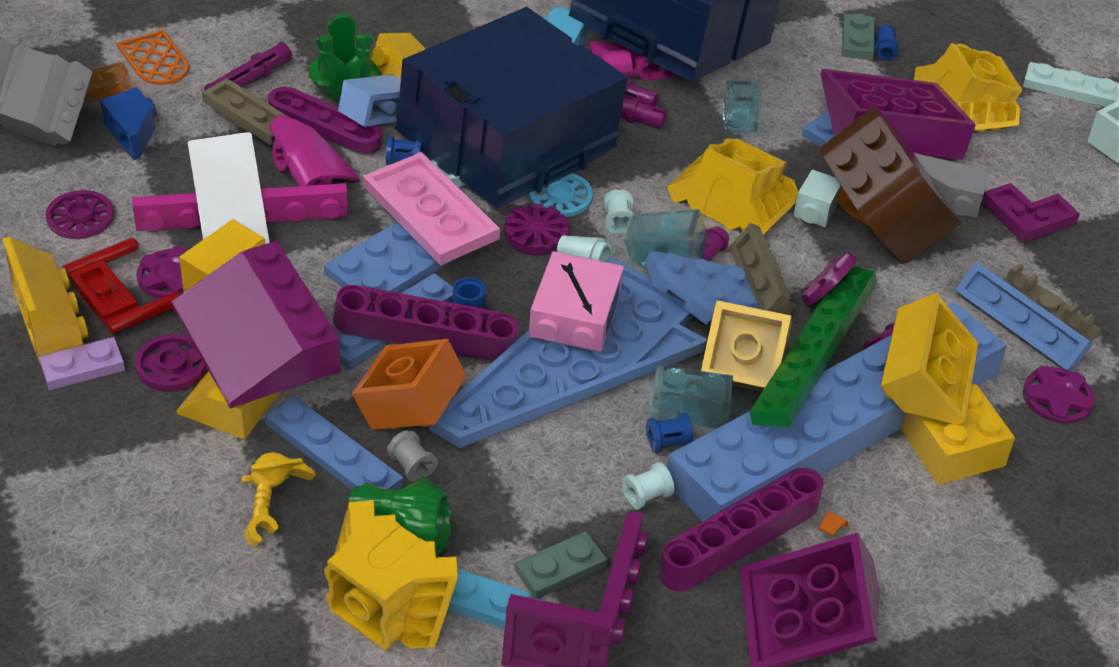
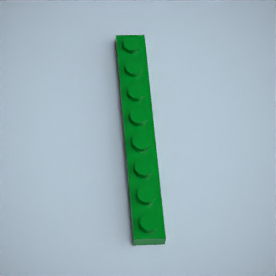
[750,267,877,427]

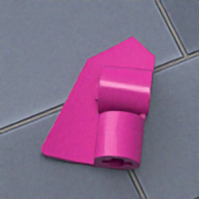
[590,40,678,81]
[269,114,361,186]

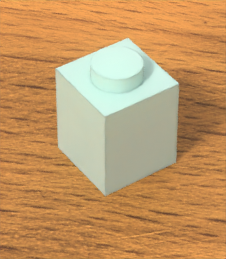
[794,170,842,227]

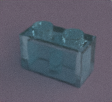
[624,209,708,268]
[650,366,733,430]

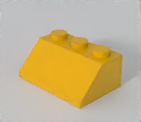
[2,237,89,364]
[881,292,979,425]
[177,371,281,440]

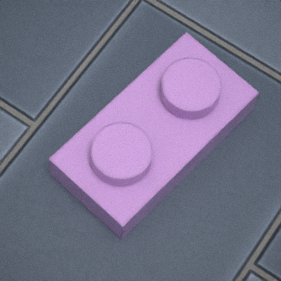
[38,337,125,390]

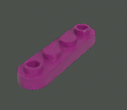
[268,87,382,153]

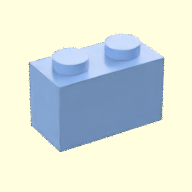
[338,74,401,127]

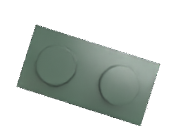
[842,14,874,60]
[515,531,607,599]

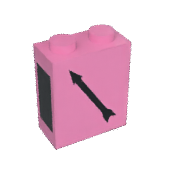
[529,251,624,352]

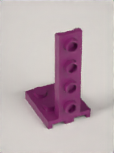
[501,512,648,667]

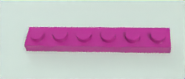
[133,183,348,231]

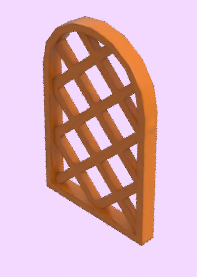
[116,29,189,85]

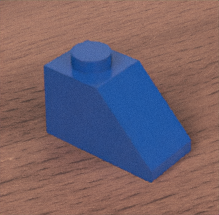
[100,87,157,160]

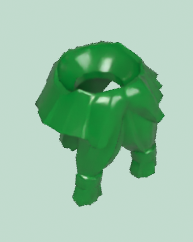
[309,14,381,102]
[348,476,451,556]

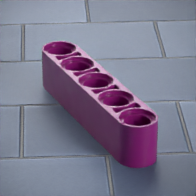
[333,285,519,360]
[660,468,824,591]

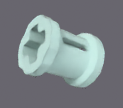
[603,189,636,233]
[622,462,674,510]

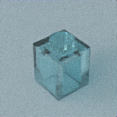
[722,80,762,133]

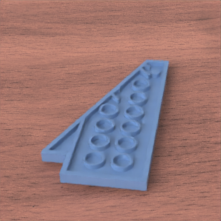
[429,257,707,448]

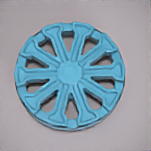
[529,173,593,217]

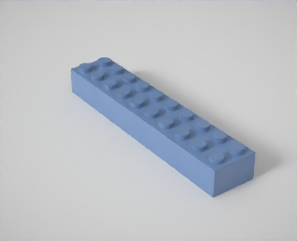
[667,302,1007,522]

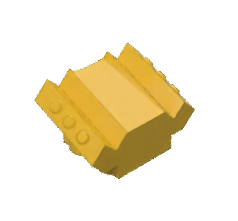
[914,43,1023,133]
[667,138,799,235]
[324,501,458,651]

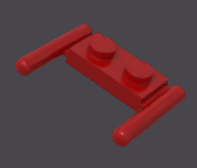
[62,238,182,335]

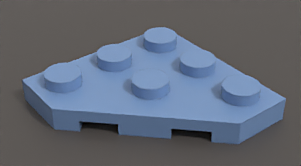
[645,251,760,325]

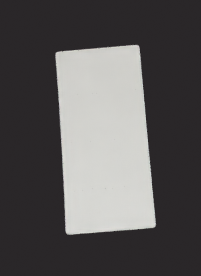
[188,132,270,244]

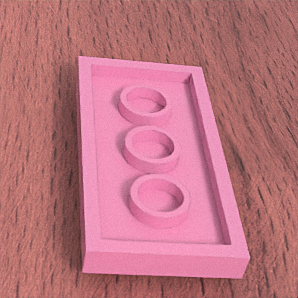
[363,152,500,266]

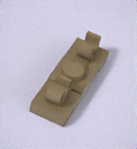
[202,78,288,149]
[729,223,797,315]
[1003,264,1101,341]

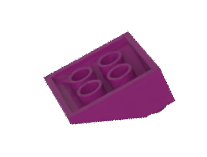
[740,533,879,667]

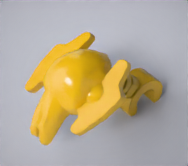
[241,452,316,547]

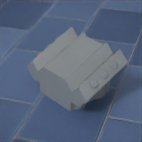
[0,37,93,146]

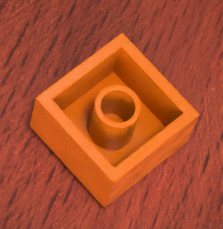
[351,339,467,430]

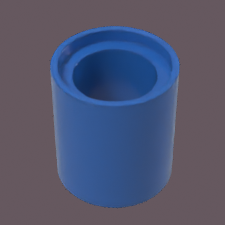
[452,277,486,309]

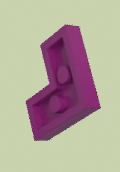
[982,183,1080,243]

